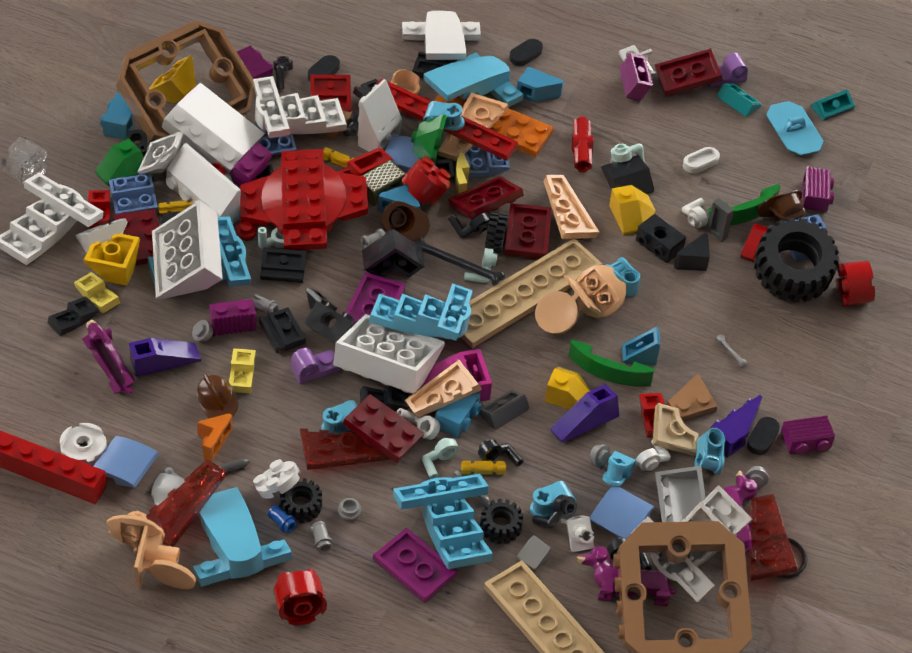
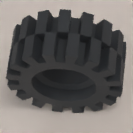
[485,212,509,252]
[280,478,322,523]
[480,499,523,544]

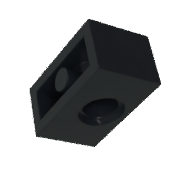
[636,214,686,263]
[304,301,355,343]

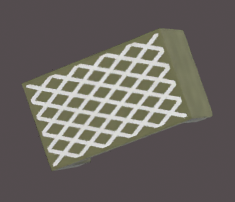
[362,160,406,207]

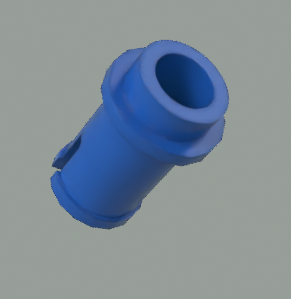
[267,505,297,533]

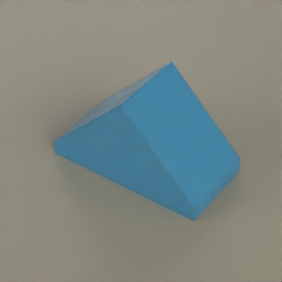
[378,185,420,212]
[622,326,660,365]

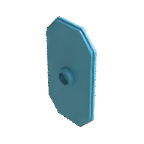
[766,101,824,156]

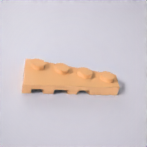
[438,93,509,161]
[543,175,599,239]

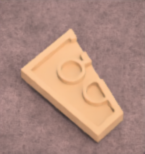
[405,360,482,418]

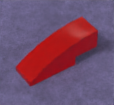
[337,147,393,176]

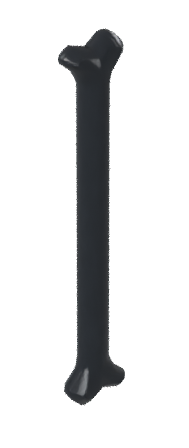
[415,237,505,286]

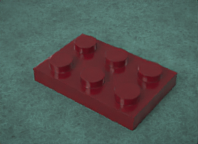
[654,49,723,96]
[448,176,524,219]
[505,203,552,259]
[113,209,159,266]
[342,394,424,463]

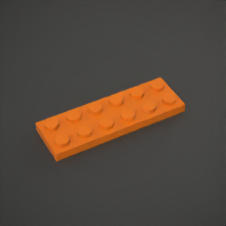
[434,94,554,157]

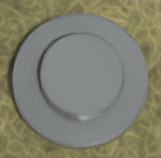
[192,320,213,342]
[590,444,611,467]
[746,466,769,488]
[338,498,361,521]

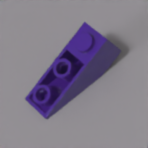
[129,338,201,377]
[550,384,619,443]
[710,395,762,458]

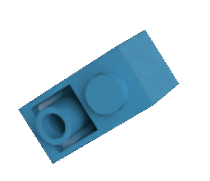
[517,67,564,102]
[100,93,134,140]
[435,392,482,438]

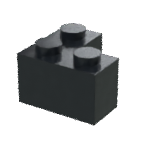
[362,229,425,277]

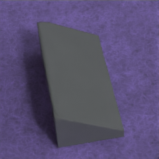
[479,390,529,429]

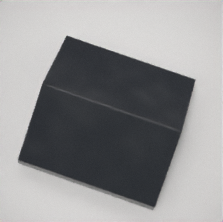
[601,155,654,194]

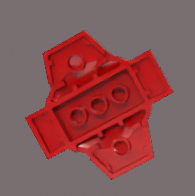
[240,149,368,250]

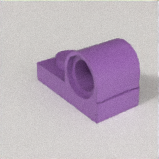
[709,53,748,88]
[291,348,341,384]

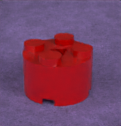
[402,156,450,206]
[836,261,875,306]
[273,569,327,625]

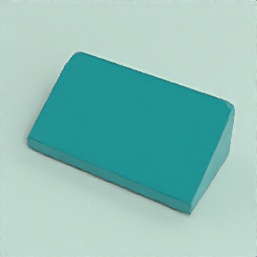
[717,83,762,116]
[810,89,856,120]

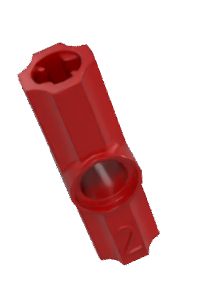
[571,117,594,172]

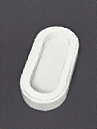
[683,147,720,174]

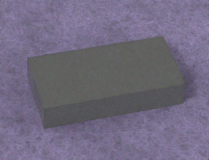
[707,198,734,242]

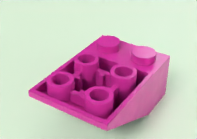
[418,349,492,402]

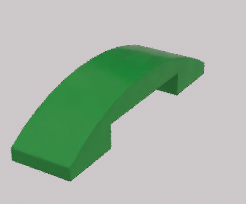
[707,184,781,225]
[568,339,655,386]

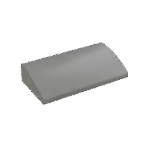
[655,466,706,522]

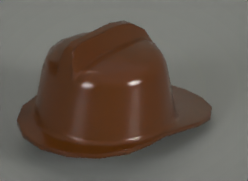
[758,190,805,221]
[382,201,430,242]
[196,373,239,419]

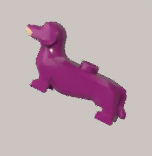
[82,320,135,394]
[710,471,758,553]
[577,547,677,606]

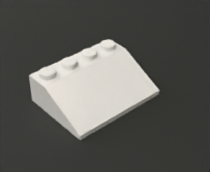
[162,83,265,174]
[152,200,223,300]
[333,314,445,394]

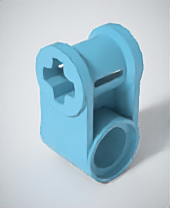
[423,101,465,131]
[605,257,640,297]
[321,400,358,438]
[695,428,725,475]
[602,451,636,486]
[530,481,576,517]

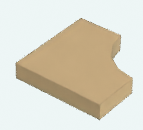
[653,403,699,456]

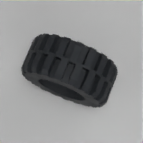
[754,218,839,302]

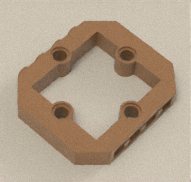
[116,20,255,146]
[613,521,752,653]

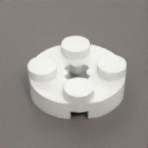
[60,423,107,466]
[253,459,300,498]

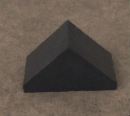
[674,233,710,271]

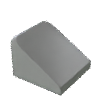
[517,535,551,572]

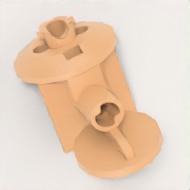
[535,265,626,334]
[107,511,196,589]

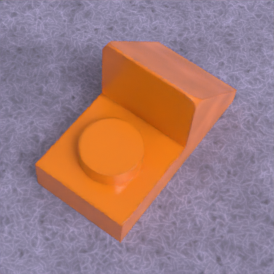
[197,414,233,462]

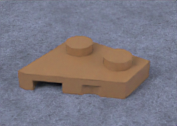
[667,374,718,421]

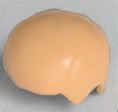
[391,70,421,95]

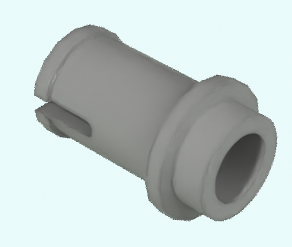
[251,294,279,316]
[311,521,333,553]

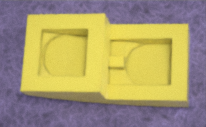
[455,153,470,195]
[74,272,120,314]
[229,348,256,394]

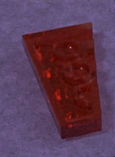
[300,428,391,470]
[146,459,228,547]
[751,494,797,581]

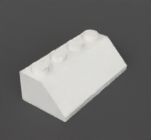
[166,143,241,224]

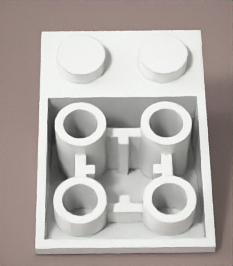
[357,79,402,152]

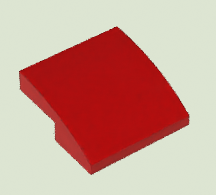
[310,75,351,112]

